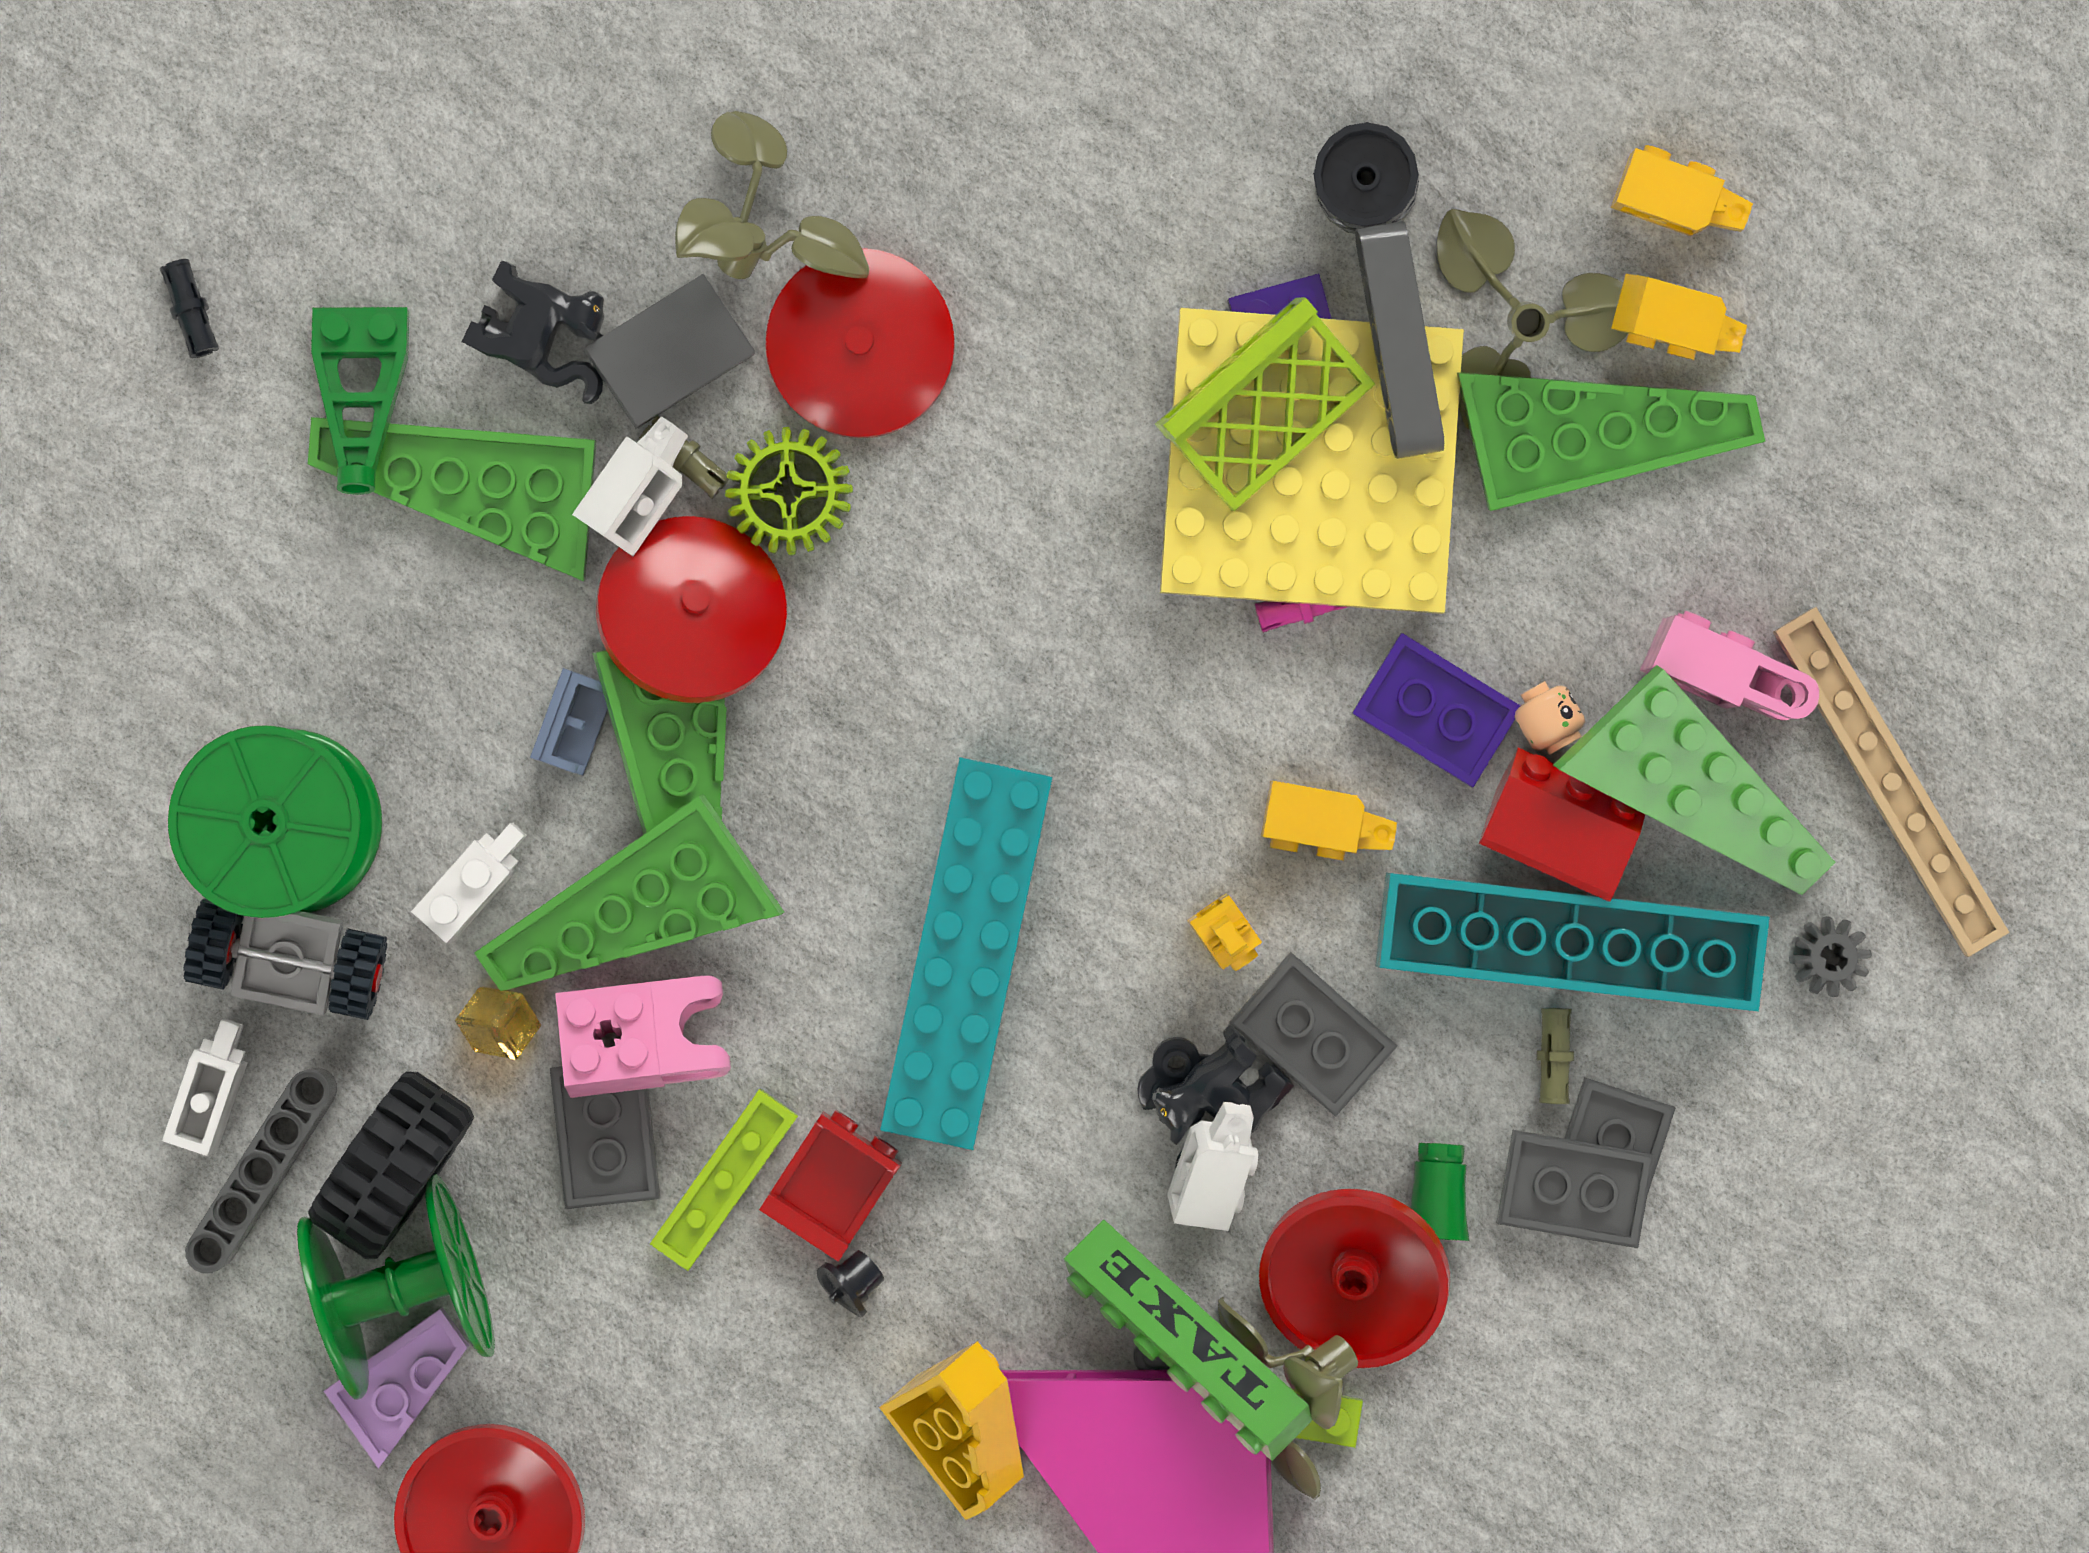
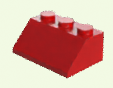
[1479,747,1646,902]

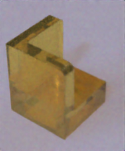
[454,987,542,1060]

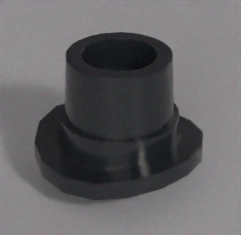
[817,1250,884,1318]

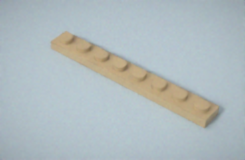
[1773,607,2010,957]

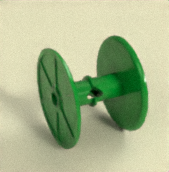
[168,725,382,918]
[297,1174,495,1400]

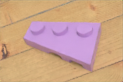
[324,1307,470,1469]

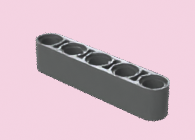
[1355,221,1445,459]
[185,1067,337,1274]

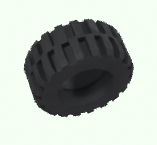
[308,1071,474,1259]

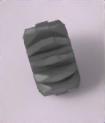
[1789,916,1872,997]

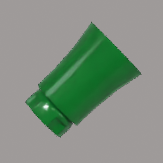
[1410,1143,1470,1241]

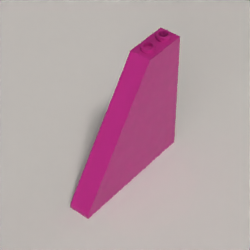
[1000,1370,1274,1553]

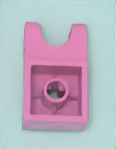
[1640,611,1819,721]
[555,976,731,1098]

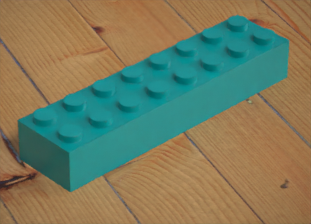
[880,757,1053,1150]
[1375,872,1770,1012]

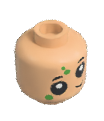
[1515,681,1585,755]

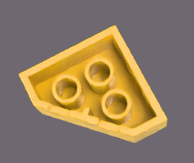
[879,1341,1024,1520]

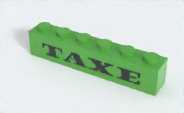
[1064,1219,1312,1461]

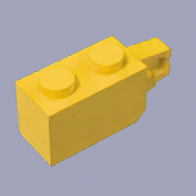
[1610,145,1753,236]
[1611,273,1747,360]
[1260,781,1397,861]
[1187,893,1262,971]

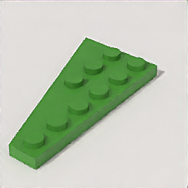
[1457,372,1766,511]
[307,417,597,582]
[592,650,727,835]
[1553,665,1836,895]
[474,794,784,992]

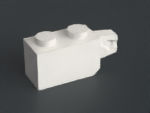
[572,417,688,556]
[411,823,527,943]
[162,1019,248,1156]
[1167,1102,1258,1231]

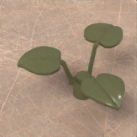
[675,111,870,279]
[1436,209,1628,429]
[1218,1297,1358,1500]

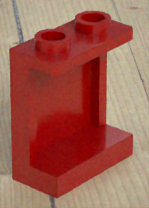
[759,1110,902,1262]

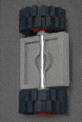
[183,898,387,1020]

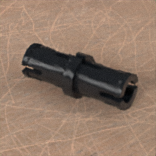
[160,259,219,358]

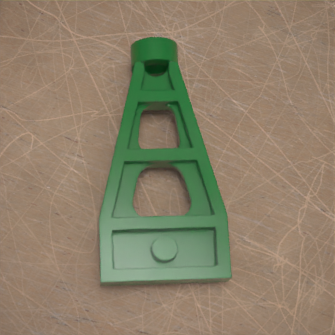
[311,307,409,495]

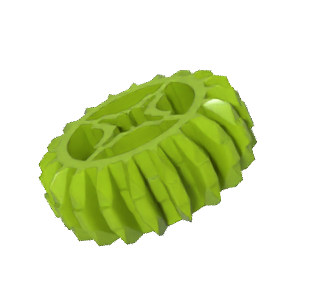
[725,427,853,556]

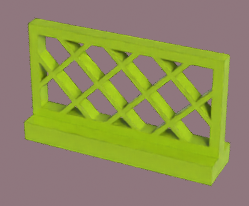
[1155,297,1375,511]

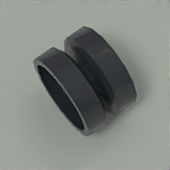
[1313,122,1419,234]

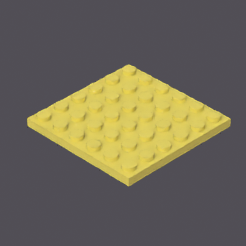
[1160,308,1464,614]

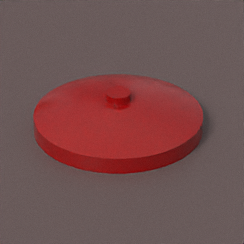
[766,248,955,438]
[596,516,787,703]
[1259,1189,1450,1368]
[394,1424,585,1553]

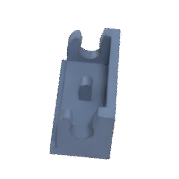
[530,668,608,776]

